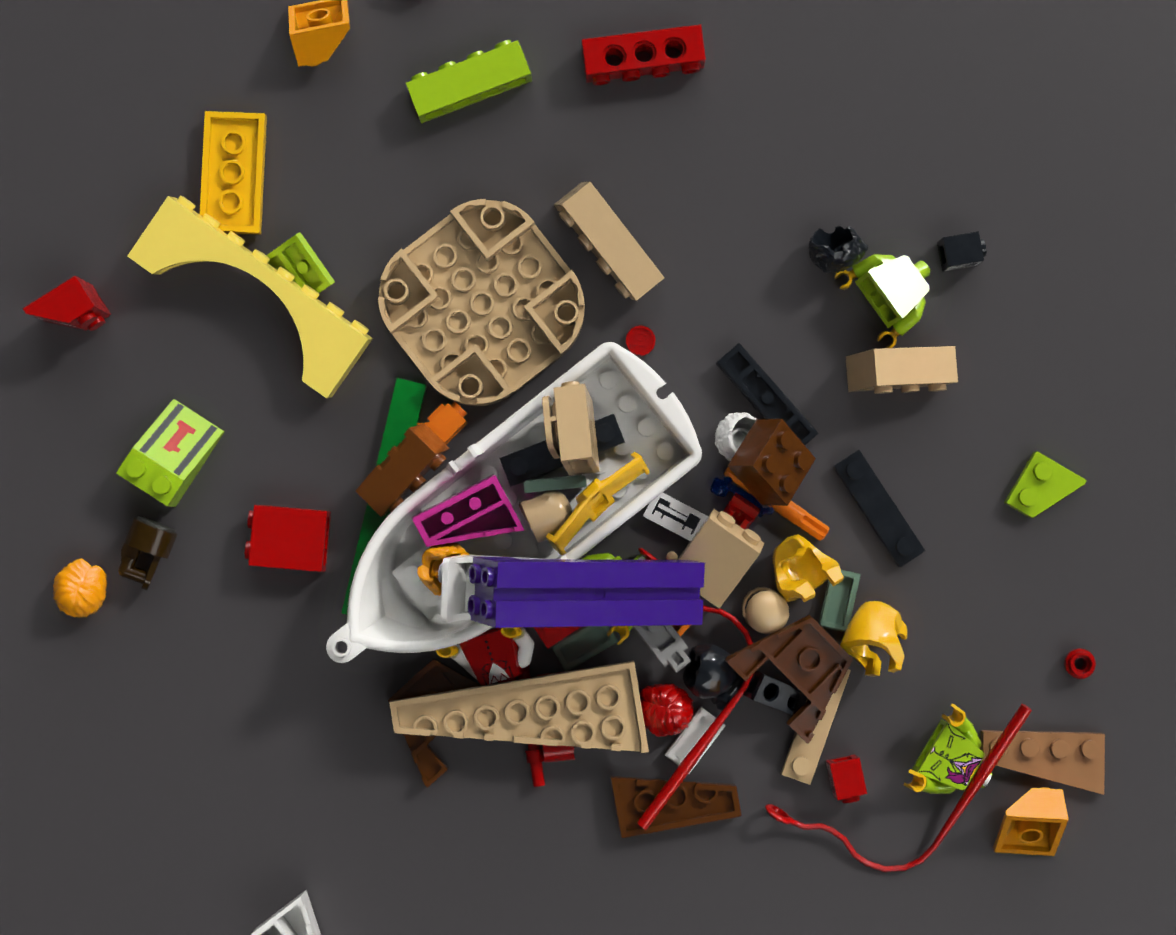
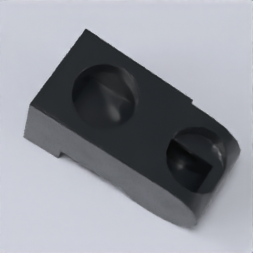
[743,671,802,715]

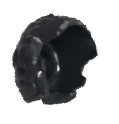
[809,226,868,273]

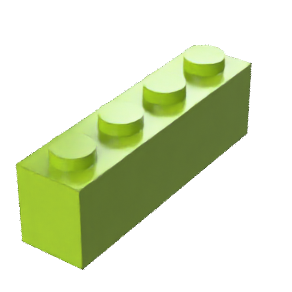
[406,40,532,124]

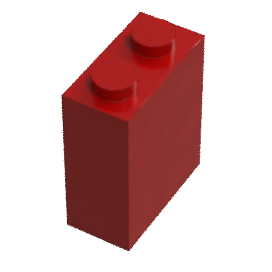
[244,505,331,572]

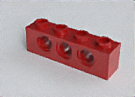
[582,24,706,85]

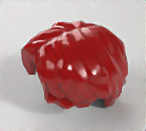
[640,683,694,737]

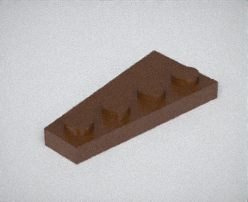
[611,776,742,838]

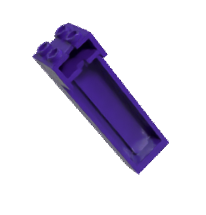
[468,556,705,628]

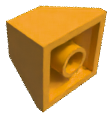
[288,0,350,67]
[993,787,1069,856]

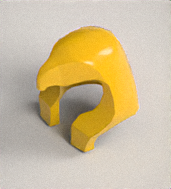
[773,534,844,602]
[840,601,908,676]

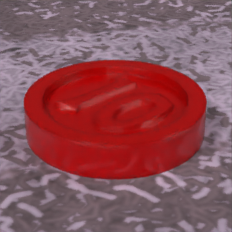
[626,325,656,356]

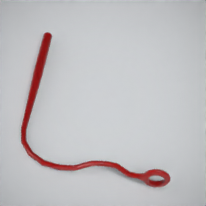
[637,548,754,830]
[765,704,1032,872]

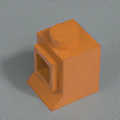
[417,401,468,445]

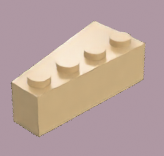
[554,181,664,301]

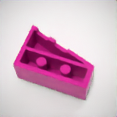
[412,474,524,547]

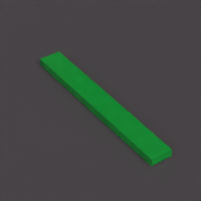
[341,378,427,615]

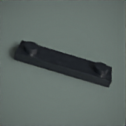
[716,343,819,445]
[499,414,625,487]
[833,450,925,567]

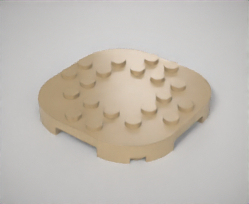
[378,199,585,406]

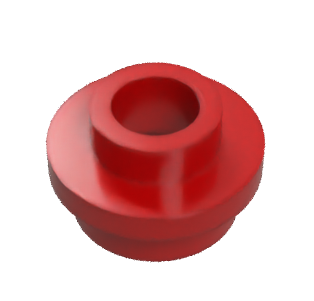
[1064,648,1096,679]

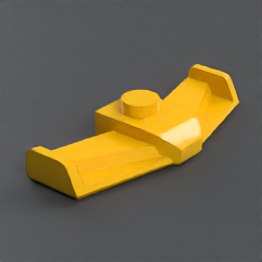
[545,452,650,555]

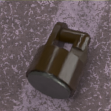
[118,516,178,590]

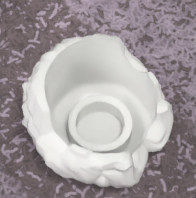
[715,412,758,461]

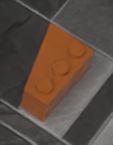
[355,423,450,517]

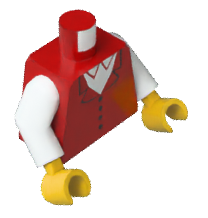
[436,627,535,686]

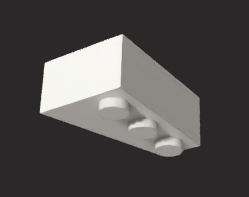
[251,890,321,935]

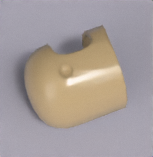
[519,490,573,543]
[742,587,789,634]

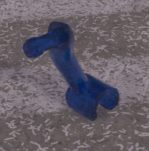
[710,477,774,517]

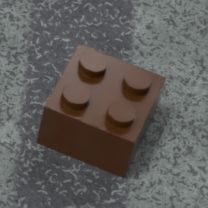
[728,418,816,506]

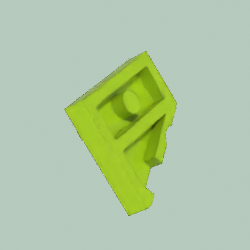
[266,232,335,293]
[1004,451,1087,518]

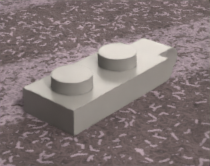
[632,625,691,673]

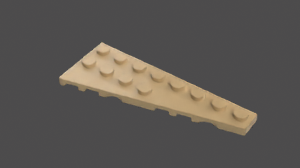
[389,661,649,753]

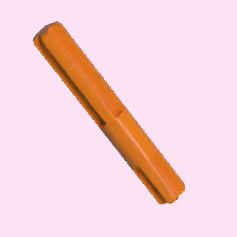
[724,467,830,541]

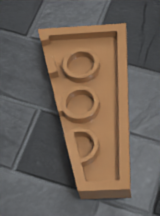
[980,730,1105,795]

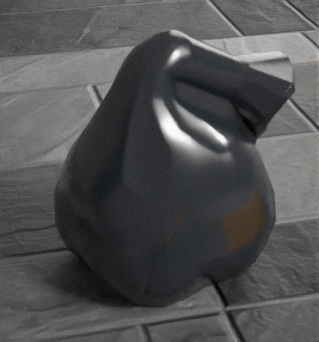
[683,644,744,710]

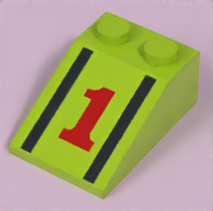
[116,399,225,507]

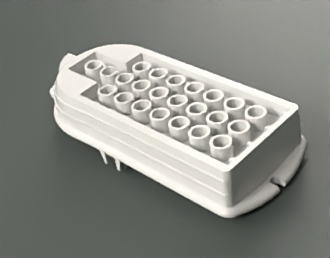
[326,342,702,663]

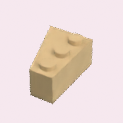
[846,346,958,394]

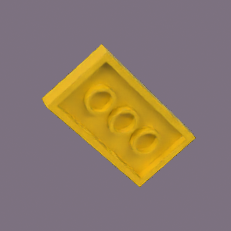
[200,111,267,235]

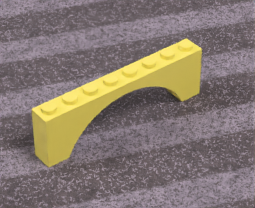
[127,195,373,398]

